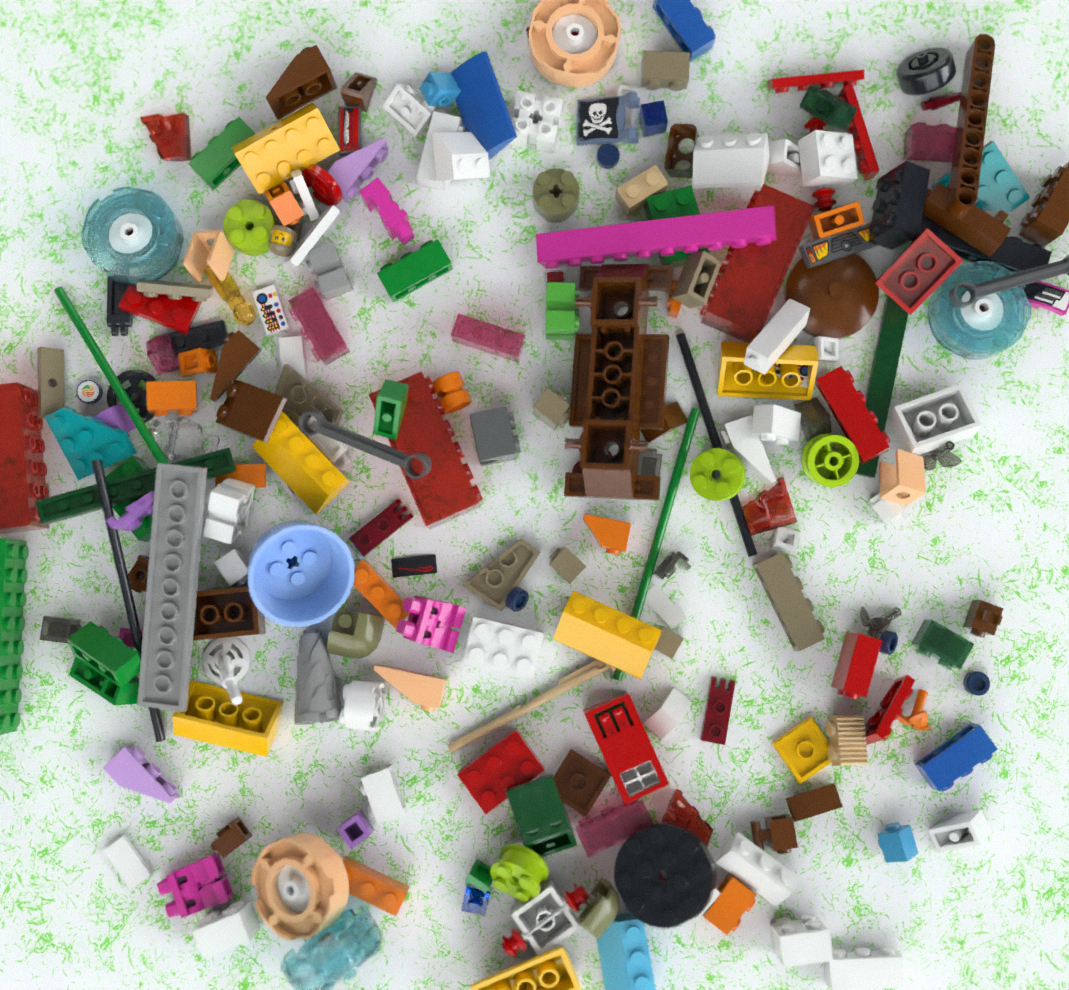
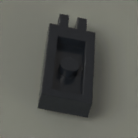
[106,273,134,336]

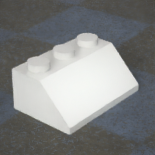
[692,133,770,189]

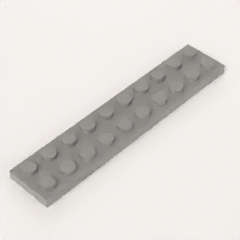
[137,463,207,712]

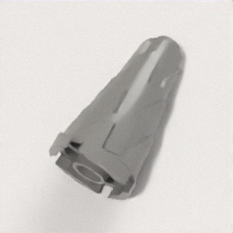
[294,629,343,725]

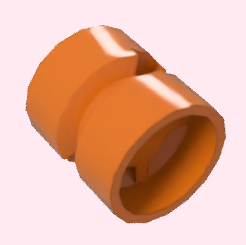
[431,371,472,414]

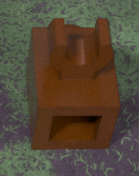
[963,600,1004,638]

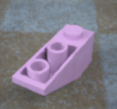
[328,139,389,203]
[103,745,180,803]

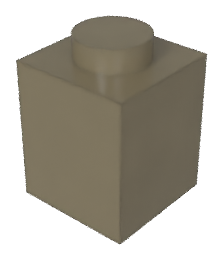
[549,547,586,584]

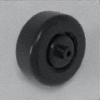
[896,47,956,95]

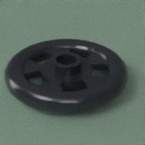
[106,370,157,423]

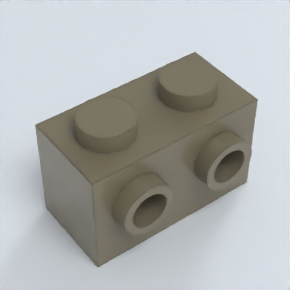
[641,51,690,91]
[672,251,722,309]
[533,388,571,431]

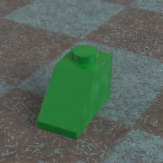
[373,379,409,440]

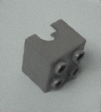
[469,407,521,466]

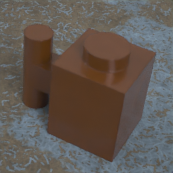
[750,814,798,854]

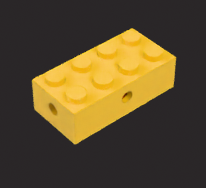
[232,102,340,195]

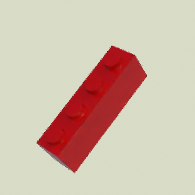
[815,366,891,464]

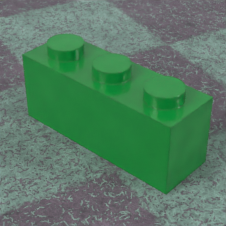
[188,117,256,191]
[377,239,453,303]
[67,621,141,688]

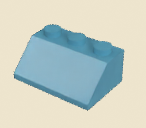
[597,912,656,990]

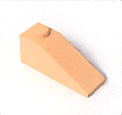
[373,664,447,712]

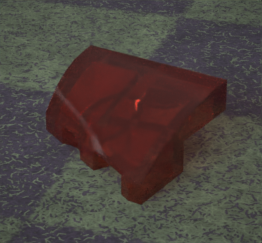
[141,113,191,162]
[743,477,797,536]

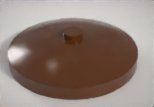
[784,254,879,340]

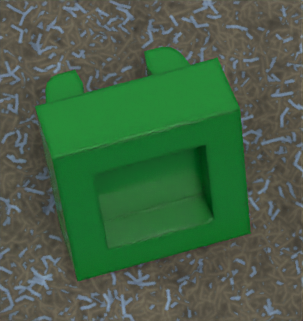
[465,859,493,894]

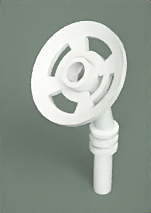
[202,637,251,705]

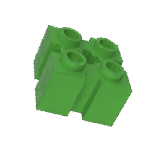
[546,282,580,340]

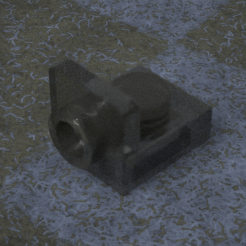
[653,551,691,580]

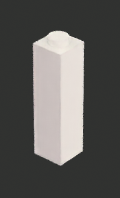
[744,298,810,375]

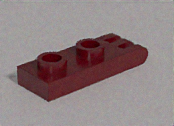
[349,499,413,557]
[700,676,735,745]

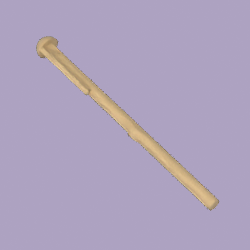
[448,660,616,753]

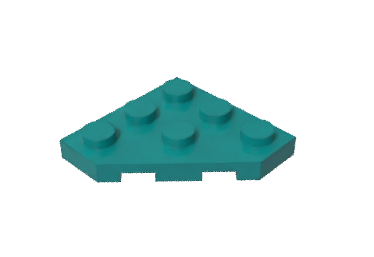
[931,141,1030,212]
[45,406,137,481]

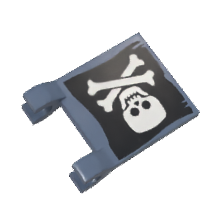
[576,92,640,146]

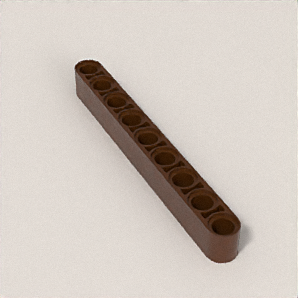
[946,34,995,219]

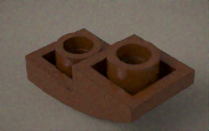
[785,783,843,822]

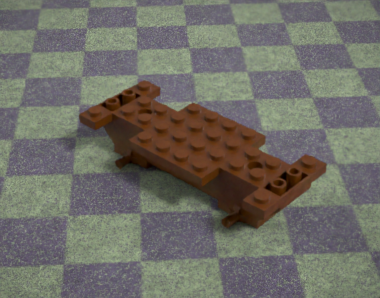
[564,264,674,501]

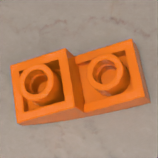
[215,464,266,488]

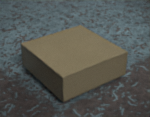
[655,626,684,659]

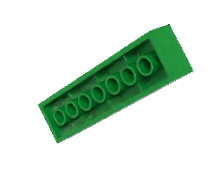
[0,538,29,735]

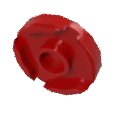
[302,164,343,207]

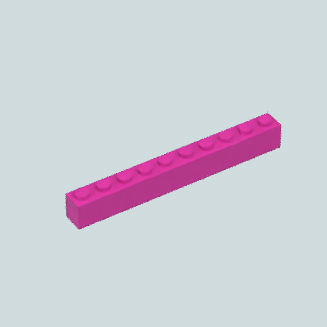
[536,206,777,269]

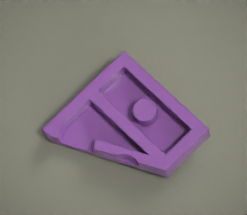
[106,491,155,531]

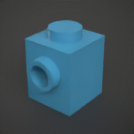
[419,72,461,107]
[877,822,919,863]

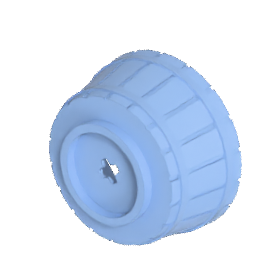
[247,521,355,627]

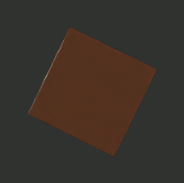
[553,749,612,817]

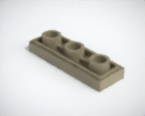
[137,279,213,302]
[37,347,64,418]

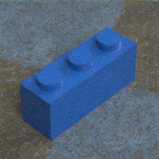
[653,0,715,62]
[915,723,998,792]

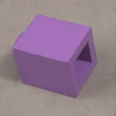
[93,403,136,437]
[337,810,375,849]

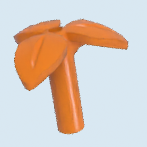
[897,689,931,731]

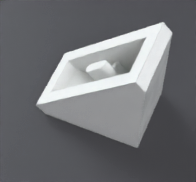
[643,687,692,739]

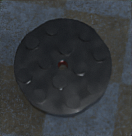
[614,823,717,928]

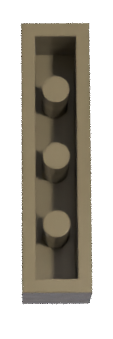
[753,552,825,651]

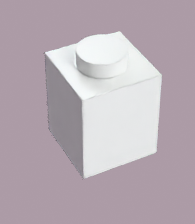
[214,549,249,587]

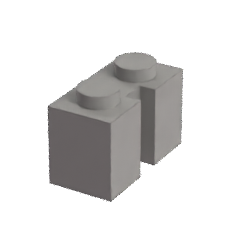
[306,242,353,300]

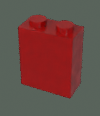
[831,632,882,700]

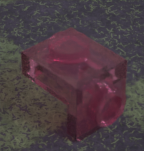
[146,334,180,376]

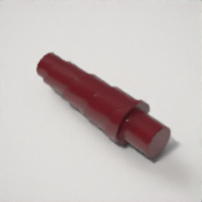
[921,92,961,111]

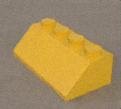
[717,342,819,401]
[252,411,351,515]
[553,591,662,680]
[173,680,283,757]
[470,945,581,990]

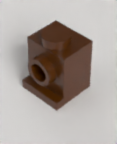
[128,555,149,593]
[211,816,253,859]

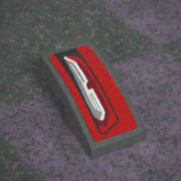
[338,106,363,156]

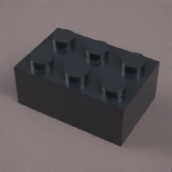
[868,161,930,250]

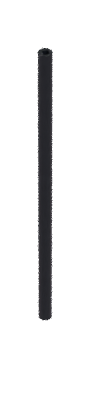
[676,333,757,557]

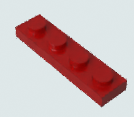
[767,70,864,94]
[837,84,880,181]

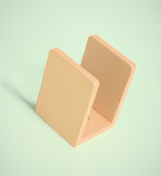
[183,230,235,282]
[879,449,926,506]

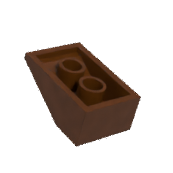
[265,45,337,120]
[215,380,287,443]

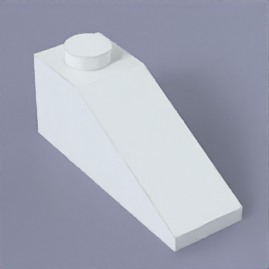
[720,415,776,485]

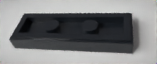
[155,320,228,360]

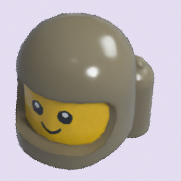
[268,222,303,257]

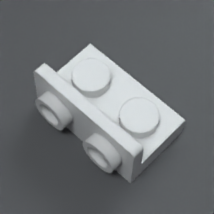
[382,84,435,136]

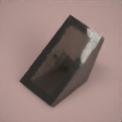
[794,397,832,443]

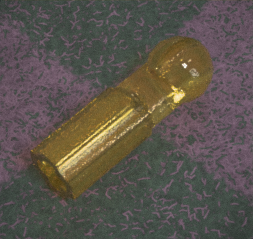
[204,266,256,325]

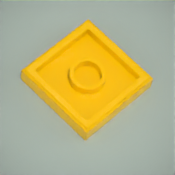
[771,716,832,784]

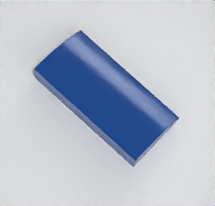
[451,51,517,160]

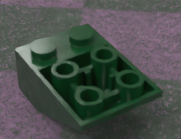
[505,774,577,858]

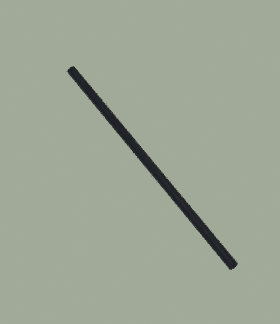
[91,459,166,742]

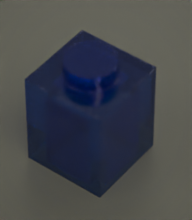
[639,100,668,137]

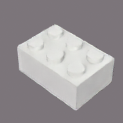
[889,384,982,455]
[462,616,544,681]

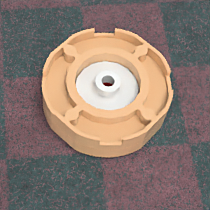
[528,0,621,88]
[251,833,349,941]

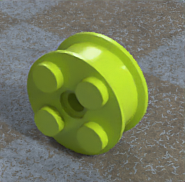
[223,199,279,256]
[801,433,859,487]
[690,448,745,501]
[490,844,549,903]

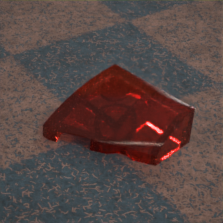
[660,789,713,847]

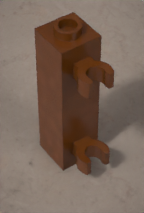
[923,183,1011,257]

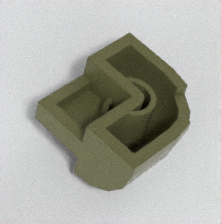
[327,607,385,659]
[576,878,619,940]

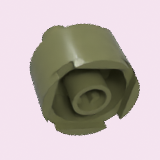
[533,168,580,223]

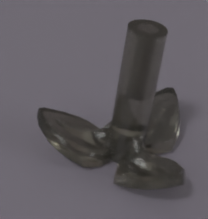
[922,441,961,470]
[860,606,902,639]

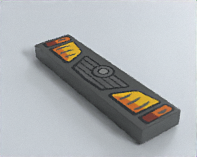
[799,223,879,269]

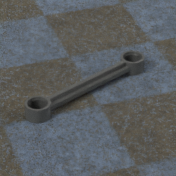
[949,254,1069,308]
[298,410,432,479]

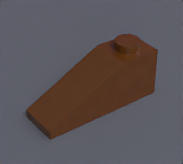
[210,330,262,402]

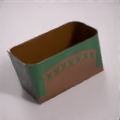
[664,124,700,178]

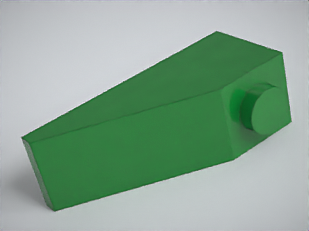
[69,656,139,706]

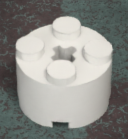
[340,680,386,732]

